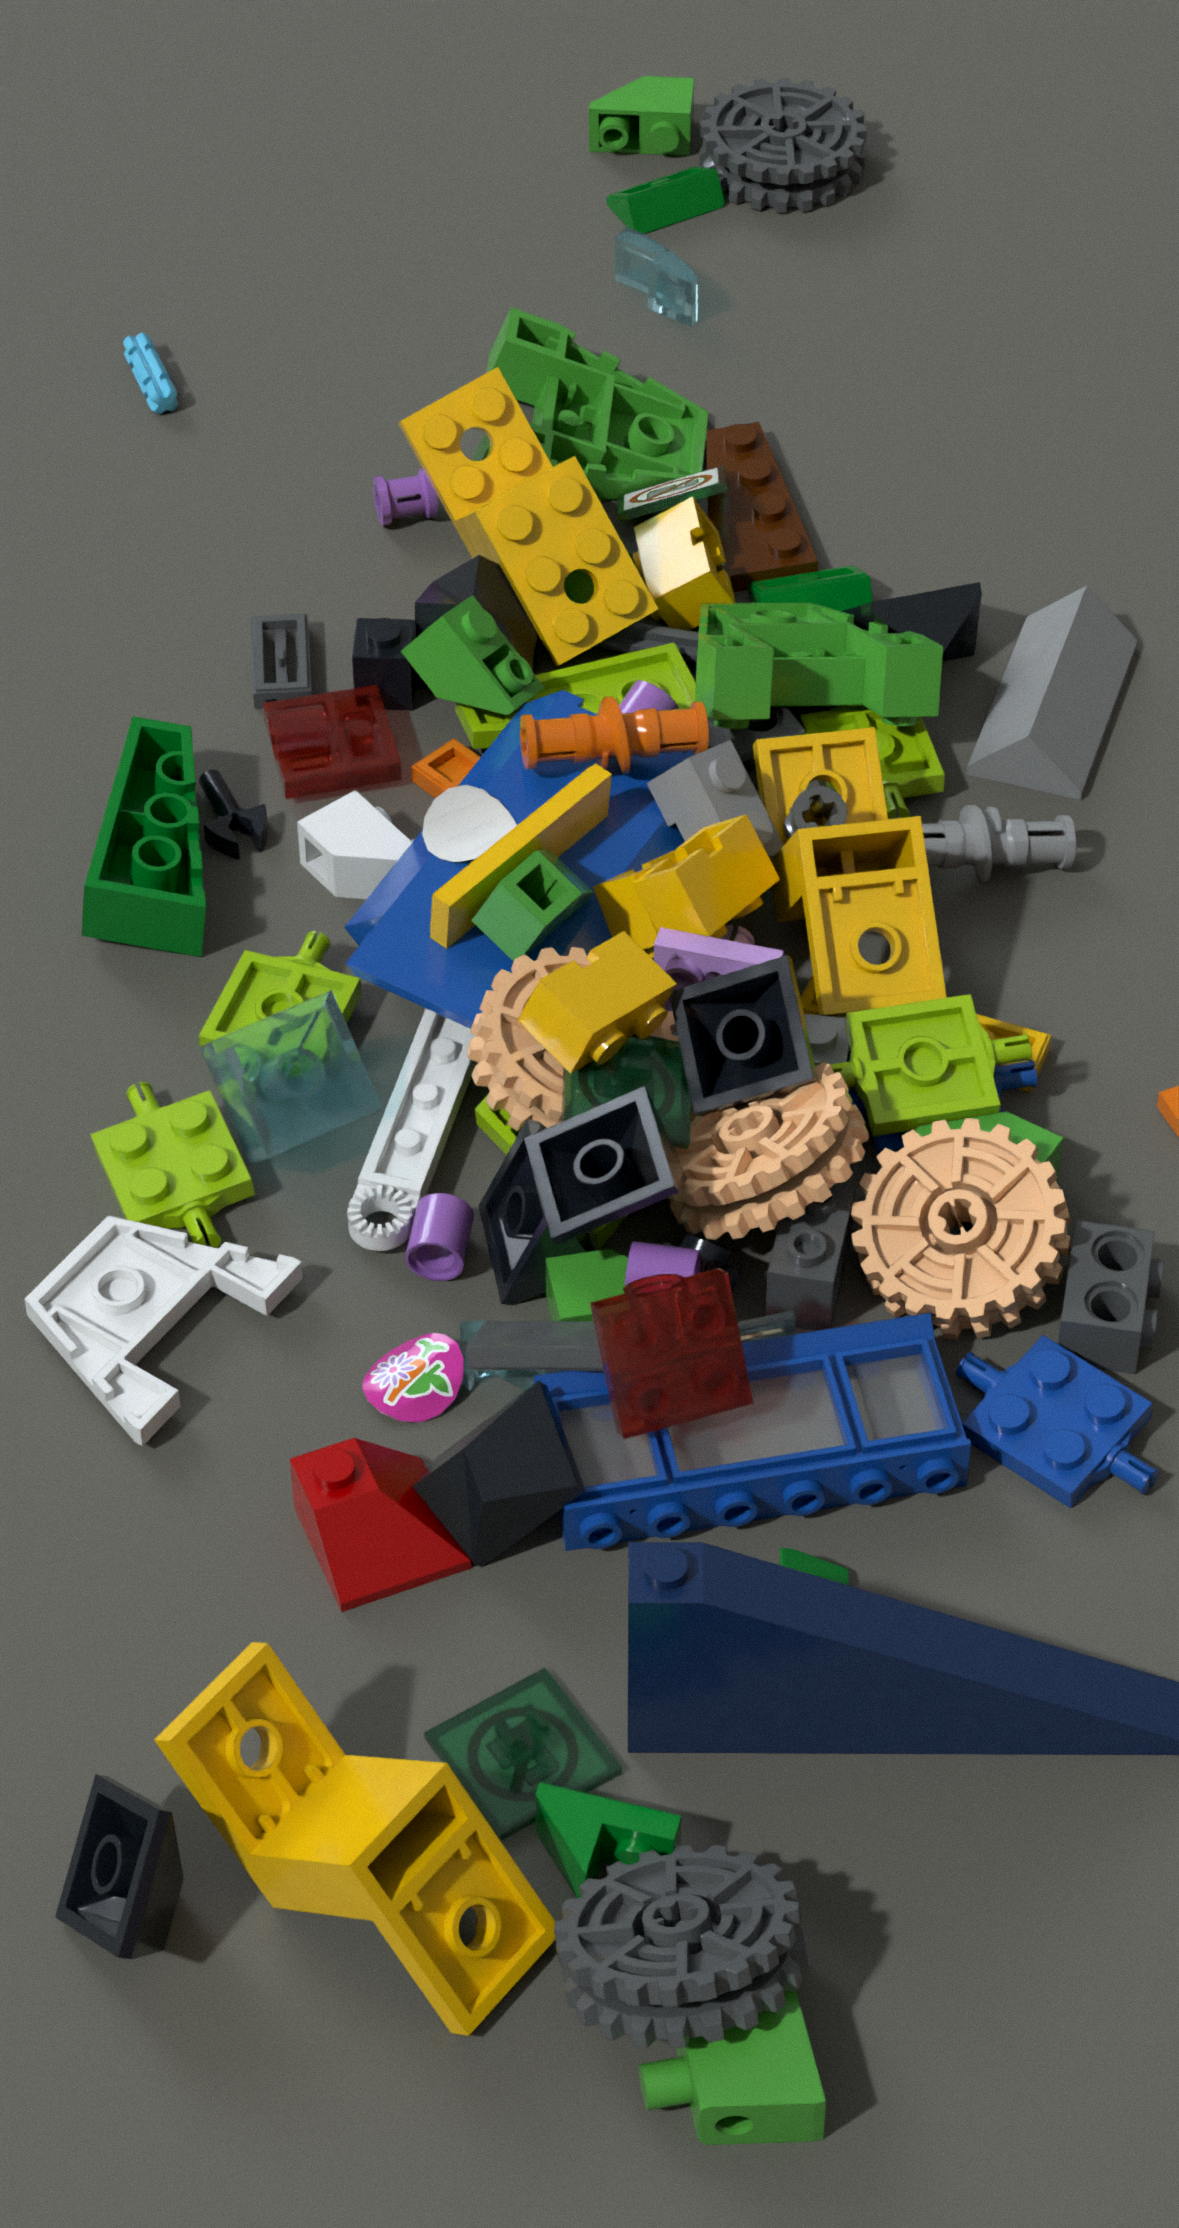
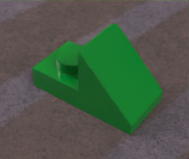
[535,1782,682,1898]

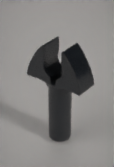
[199,769,268,860]

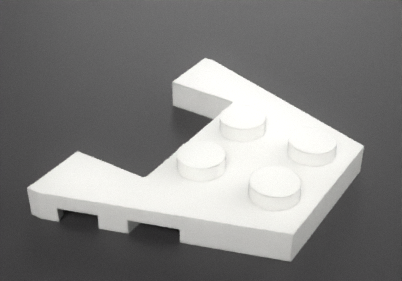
[24,1216,303,1446]

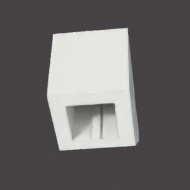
[297,790,414,899]

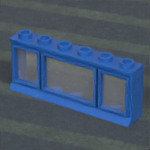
[534,1313,971,1551]

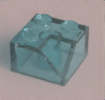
[199,990,383,1165]

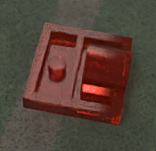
[263,685,402,799]
[590,1268,754,1439]

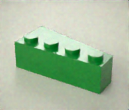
[81,716,206,957]

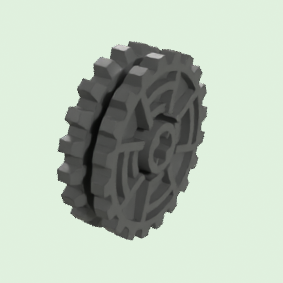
[699,78,867,213]
[554,1845,808,2048]

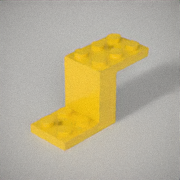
[398,367,658,666]
[753,727,947,1017]
[154,1642,556,2036]

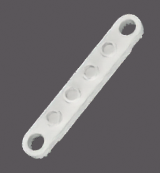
[347,1009,477,1251]

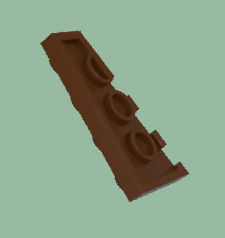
[706,422,818,592]

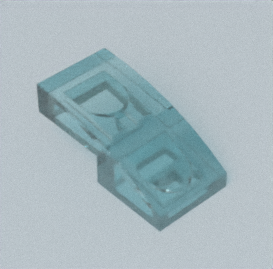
[615,227,698,327]

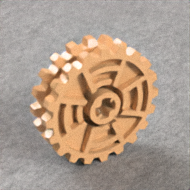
[467,947,682,1131]
[668,1062,869,1240]
[851,1118,1072,1340]

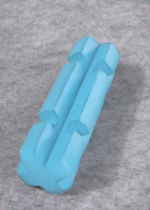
[123,332,179,414]

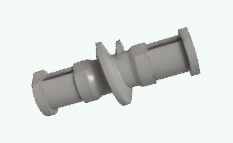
[892,805,1076,882]

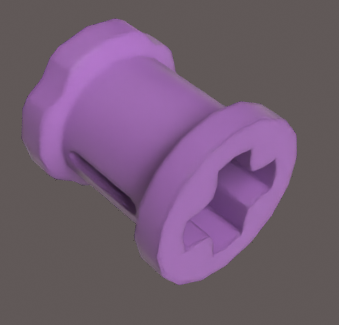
[373,469,438,526]

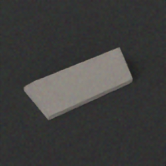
[967,585,1138,800]

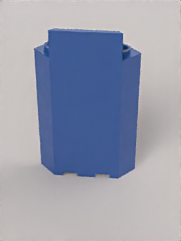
[344,690,695,1029]

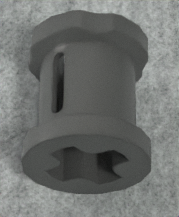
[783,786,847,840]

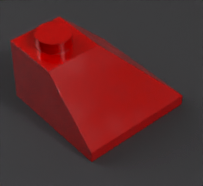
[290,1437,471,1612]

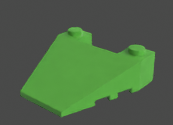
[472,307,708,501]
[695,602,943,729]

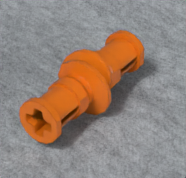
[520,696,709,774]

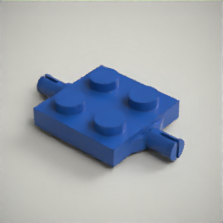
[956,1335,1159,1509]

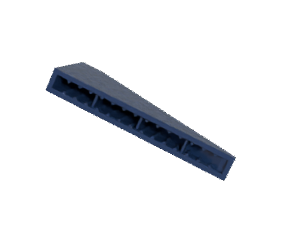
[628,1542,1179,1755]

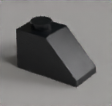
[352,618,416,711]

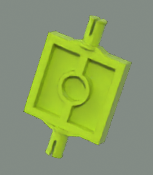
[800,705,945,819]
[199,931,362,1097]
[815,994,1032,1136]
[90,1082,255,1248]

